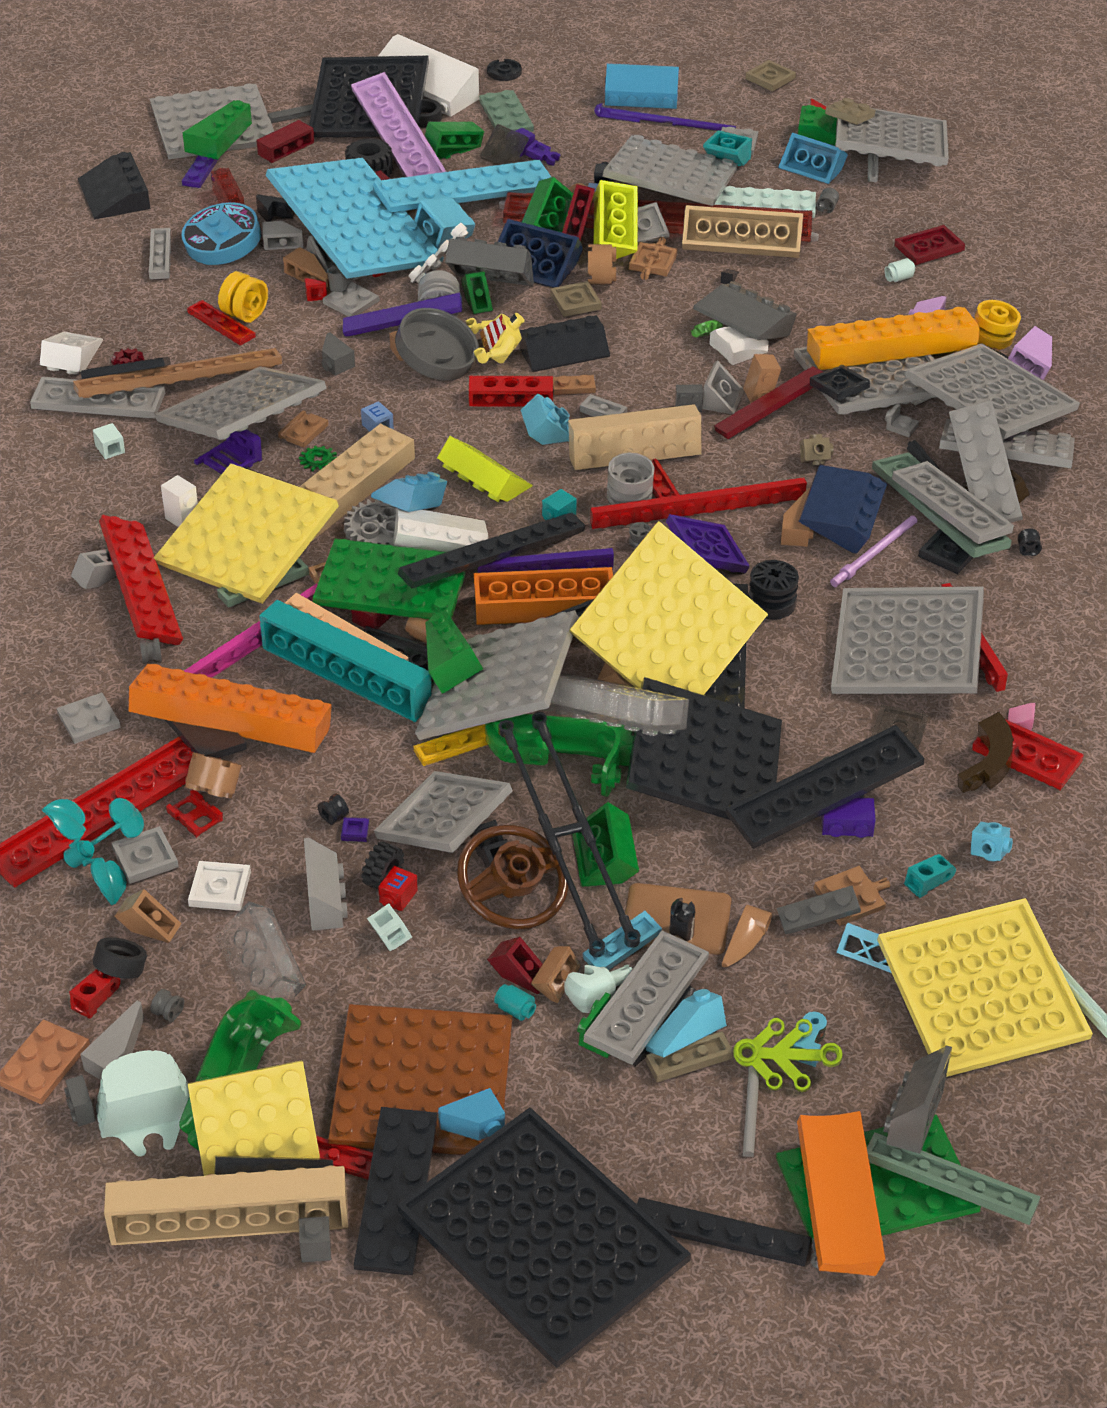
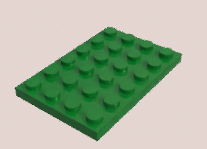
[313,539,466,620]
[776,1114,981,1244]

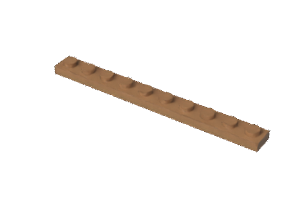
[73,348,282,398]

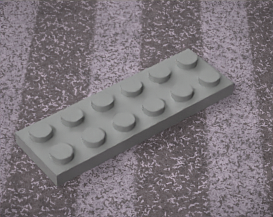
[30,377,165,419]
[949,400,1023,523]
[892,461,1014,544]
[583,931,709,1065]

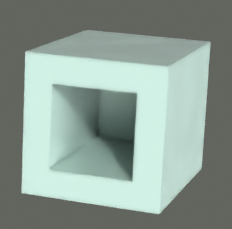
[93,423,125,459]

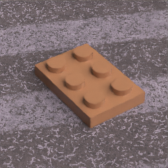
[0,1019,90,1105]

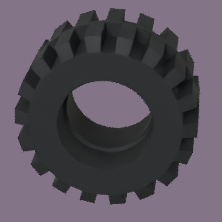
[345,139,393,177]

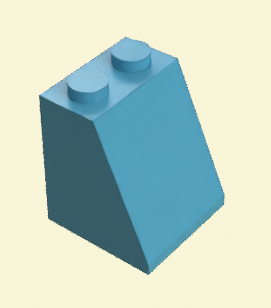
[414,198,475,250]

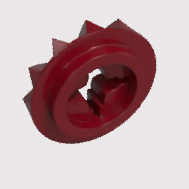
[111,347,145,365]

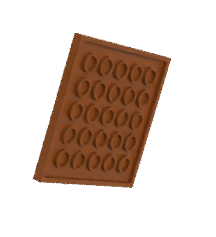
[328,1004,512,1155]

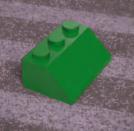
[522,177,574,233]
[572,802,639,887]

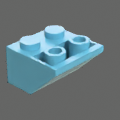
[520,394,570,445]

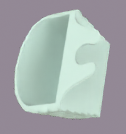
[96,1050,190,1157]

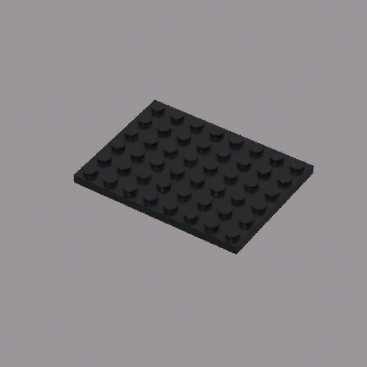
[397,1107,691,1368]

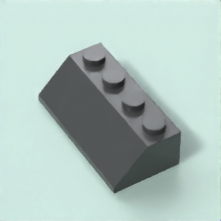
[884,1046,952,1154]

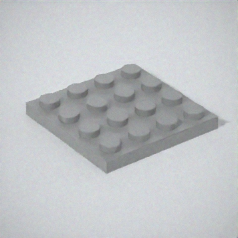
[374,771,513,853]

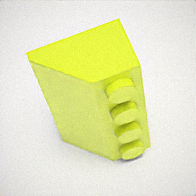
[594,180,637,259]
[437,436,533,502]

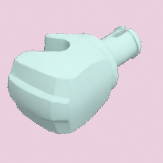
[564,965,633,1013]

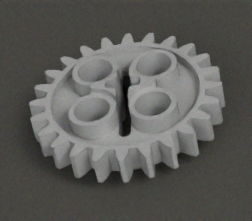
[344,499,397,546]

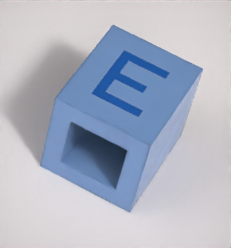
[361,401,394,431]

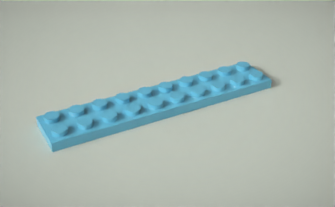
[372,160,551,213]

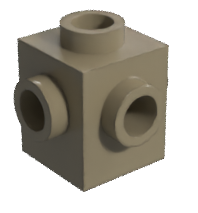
[799,434,834,466]

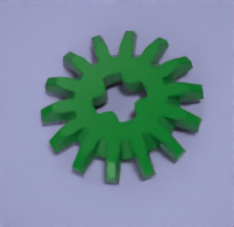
[299,446,337,471]

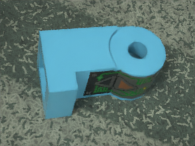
[791,1012,827,1067]

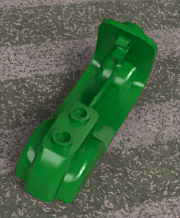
[485,714,634,797]
[179,990,302,1151]

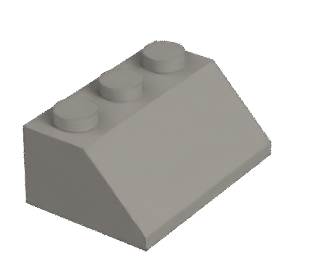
[304,838,348,930]

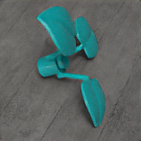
[42,798,144,905]

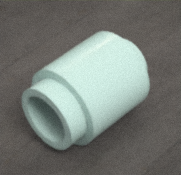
[884,258,915,282]

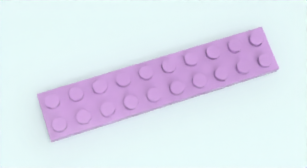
[351,72,446,177]

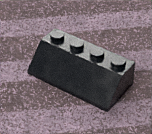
[519,315,610,372]

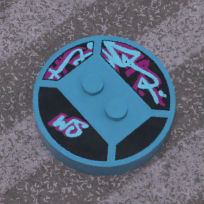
[182,203,261,265]

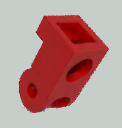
[69,969,121,1019]

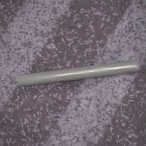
[743,1066,759,1157]

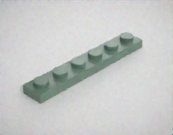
[867,1133,1040,1225]

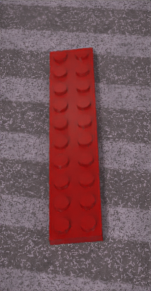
[0,736,221,888]

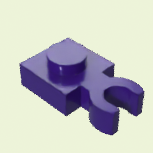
[525,140,560,166]

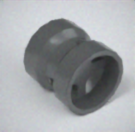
[816,188,839,213]

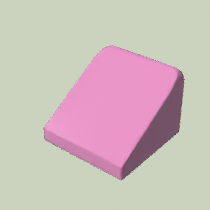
[1008,703,1035,731]

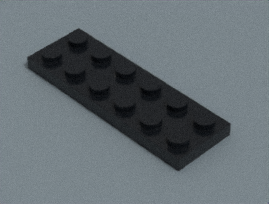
[354,1107,438,1275]

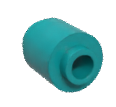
[494,984,536,1021]

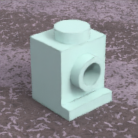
[367,904,412,951]

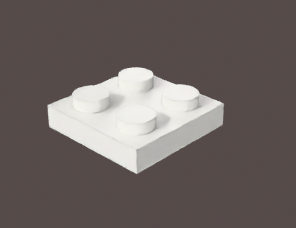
[188,861,251,911]

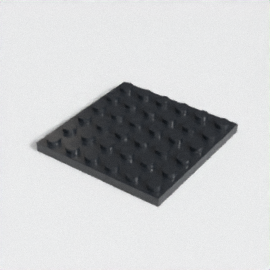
[309,55,429,138]
[626,677,782,820]

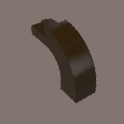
[957,712,1013,793]

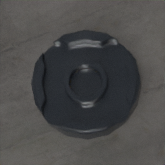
[487,59,522,81]

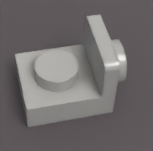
[885,404,919,437]

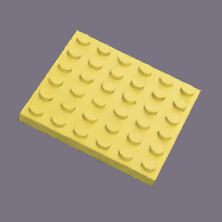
[154,464,339,604]
[569,521,768,695]
[877,898,1093,1077]

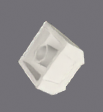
[710,326,769,365]

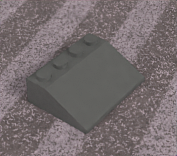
[445,237,534,286]
[693,281,797,340]

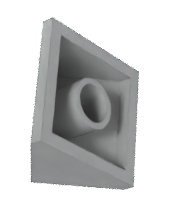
[702,360,744,415]

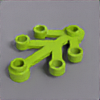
[733,1018,842,1092]

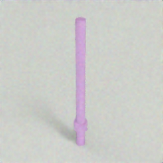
[830,515,917,587]

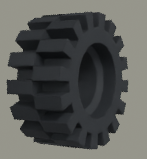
[361,841,404,890]

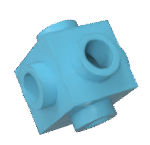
[971,822,1013,861]

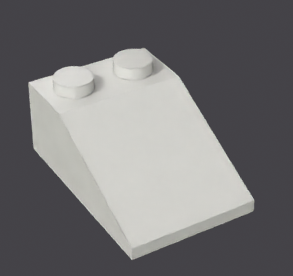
[40,332,103,374]

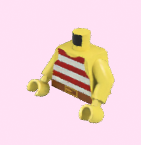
[466,313,524,364]

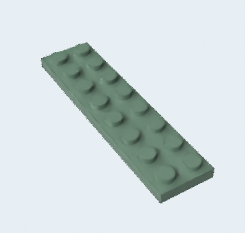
[872,452,1012,558]

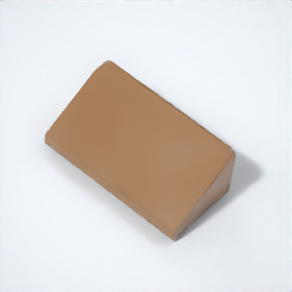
[531,946,581,1003]

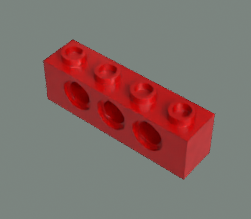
[469,376,553,407]

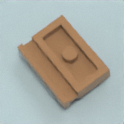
[278,410,329,448]

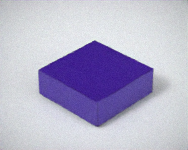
[341,817,369,842]

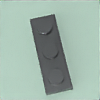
[777,885,861,934]

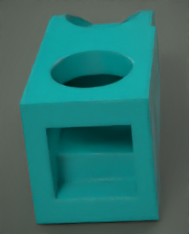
[904,854,956,898]

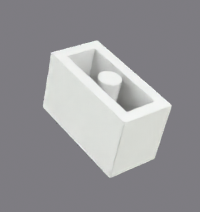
[161,475,198,527]

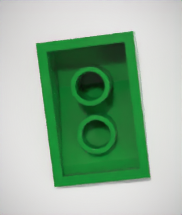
[798,105,837,146]

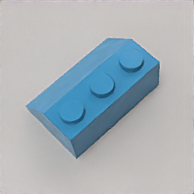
[778,133,848,184]
[371,472,447,512]

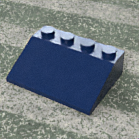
[498,219,583,288]
[798,465,887,554]

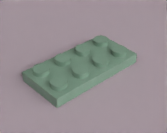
[479,90,534,137]

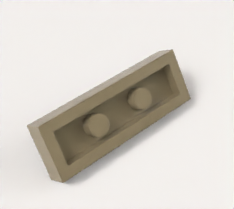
[646,1031,733,1083]

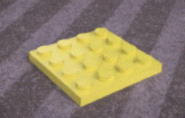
[187,1060,320,1176]

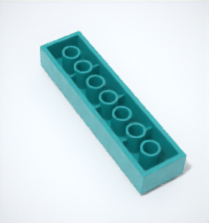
[259,600,432,722]

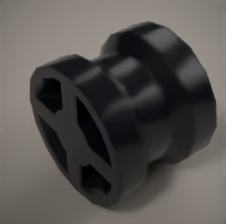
[1017,528,1042,556]
[317,793,349,825]

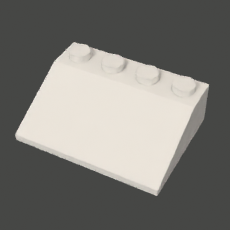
[393,508,488,552]

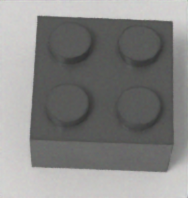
[675,384,703,412]
[64,1075,96,1127]

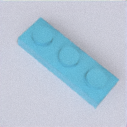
[583,911,662,970]

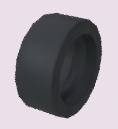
[419,99,442,128]
[92,937,147,979]

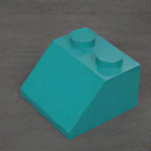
[703,130,752,166]

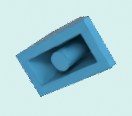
[438,1088,505,1140]

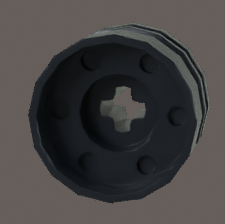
[748,560,799,620]

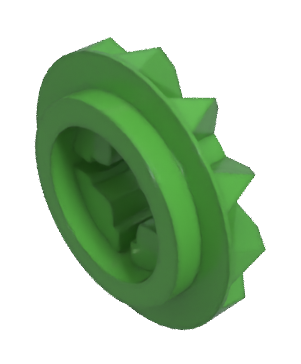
[691,320,723,337]

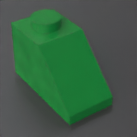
[461,271,493,314]

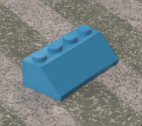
[605,63,679,109]

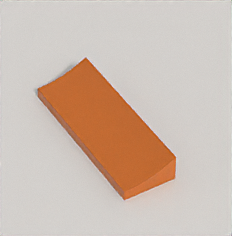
[797,1111,886,1276]

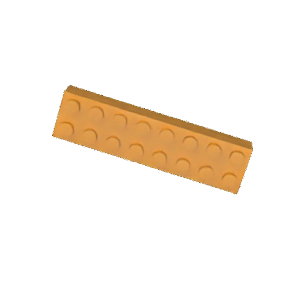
[807,307,980,370]

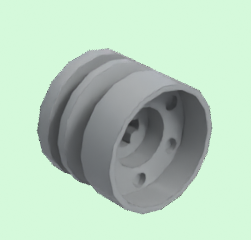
[418,270,459,317]
[606,452,654,505]

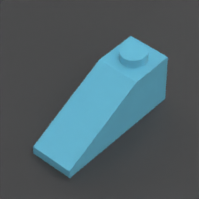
[646,989,727,1057]

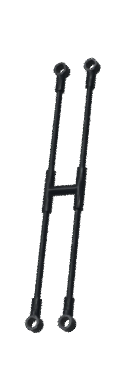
[499,712,641,958]

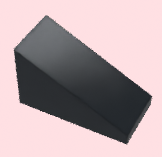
[721,269,739,284]

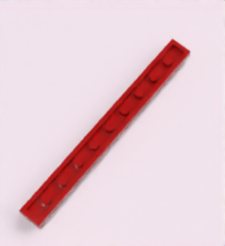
[590,477,807,529]

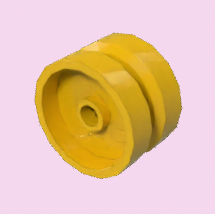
[218,271,268,323]
[974,300,1021,350]

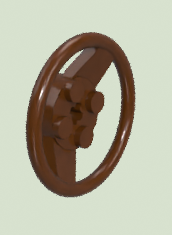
[457,825,568,929]

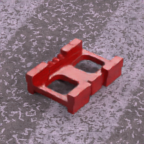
[166,789,223,838]

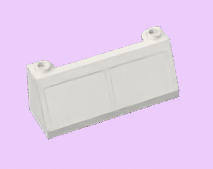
[378,34,479,117]

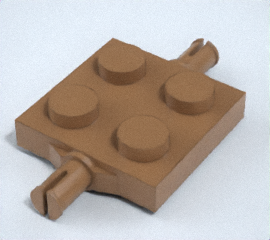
[629,237,678,280]
[813,866,890,926]

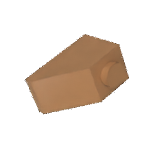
[114,889,182,943]

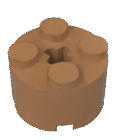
[588,244,616,285]
[185,752,242,799]

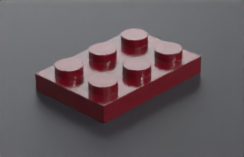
[894,225,965,265]

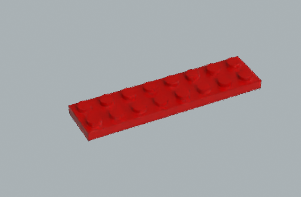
[99,515,183,645]

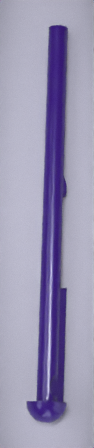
[594,103,736,131]

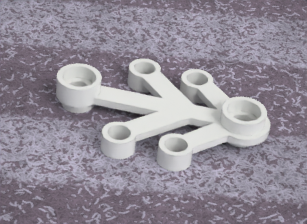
[409,223,469,283]

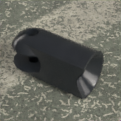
[669,898,696,941]

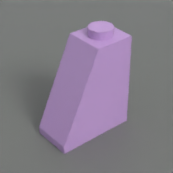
[1008,326,1052,380]

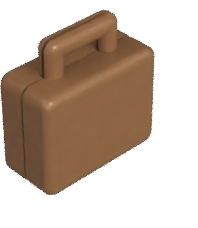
[625,883,731,955]

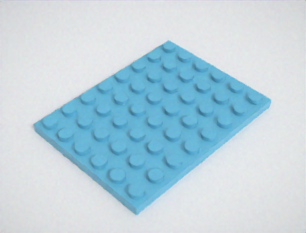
[266,158,444,279]

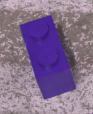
[821,798,875,838]

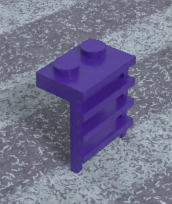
[194,429,262,474]

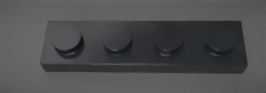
[214,1156,333,1175]

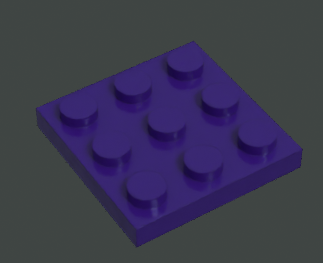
[666,514,750,573]

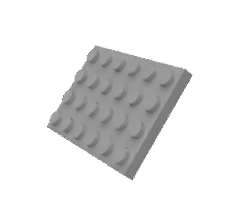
[939,419,1075,468]

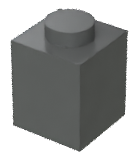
[299,1216,332,1262]

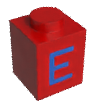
[378,866,418,912]

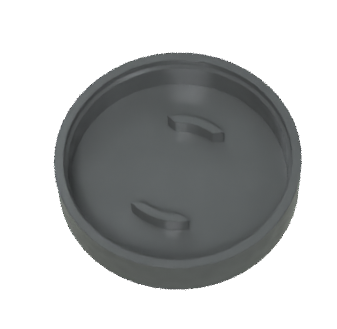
[395,308,479,380]

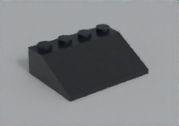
[78,152,151,220]

